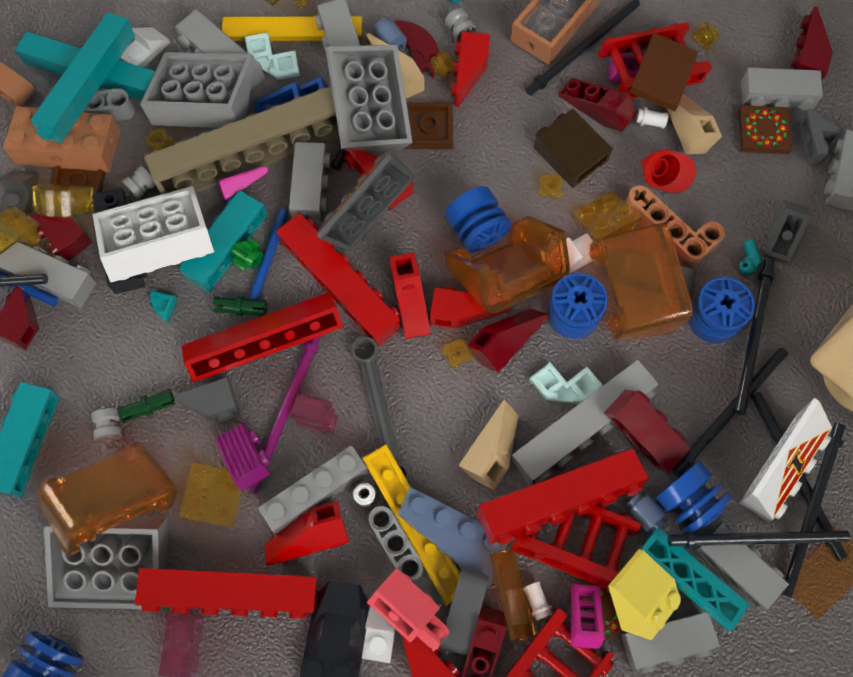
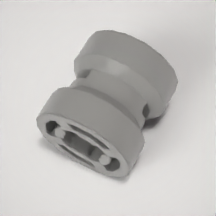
[445,8,476,42]
[121,166,156,200]
[91,408,122,442]

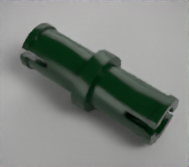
[213,296,268,317]
[118,389,175,423]

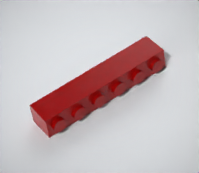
[276,213,401,347]
[181,292,344,383]
[477,448,649,545]
[135,568,316,619]

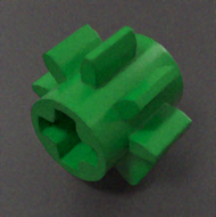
[231,238,263,271]

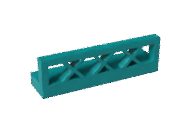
[640,527,750,632]

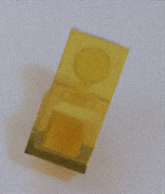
[32,184,94,217]

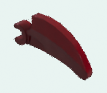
[394,20,440,78]

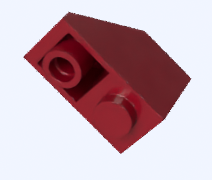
[30,214,92,261]
[0,286,39,351]

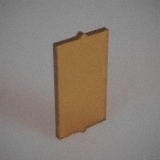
[793,529,853,620]
[490,549,536,641]

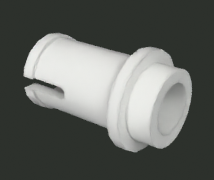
[635,107,668,129]
[353,483,376,507]
[523,581,553,621]

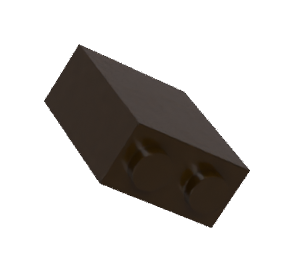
[534,109,613,188]

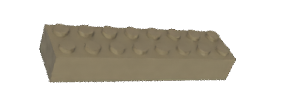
[144,86,340,195]

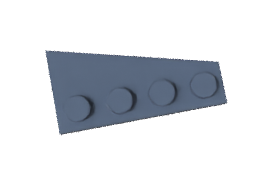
[397,488,506,589]

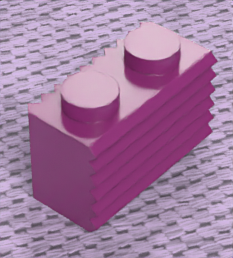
[215,423,271,491]

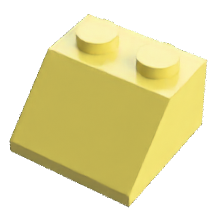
[609,549,681,640]

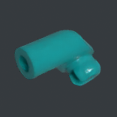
[739,240,762,275]

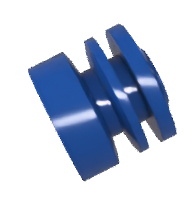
[445,186,512,253]
[547,273,608,340]
[688,277,755,343]
[655,461,733,532]
[2,631,84,677]

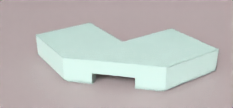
[245,33,300,80]
[529,362,604,404]

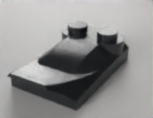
[300,580,370,677]

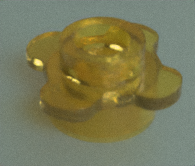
[694,22,719,51]
[431,52,454,78]
[145,128,175,151]
[538,174,564,199]
[442,339,473,368]

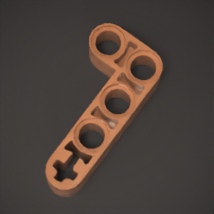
[0,61,36,107]
[624,185,725,268]

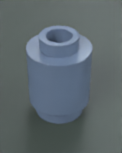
[374,18,407,52]
[625,492,667,533]

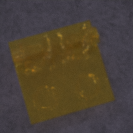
[572,191,642,246]
[0,206,40,255]
[179,462,241,528]

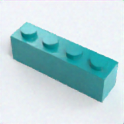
[179,190,268,293]
[0,382,60,498]

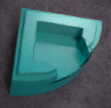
[150,290,178,322]

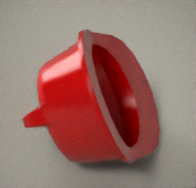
[640,150,696,193]

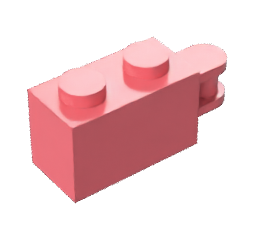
[367,568,449,649]

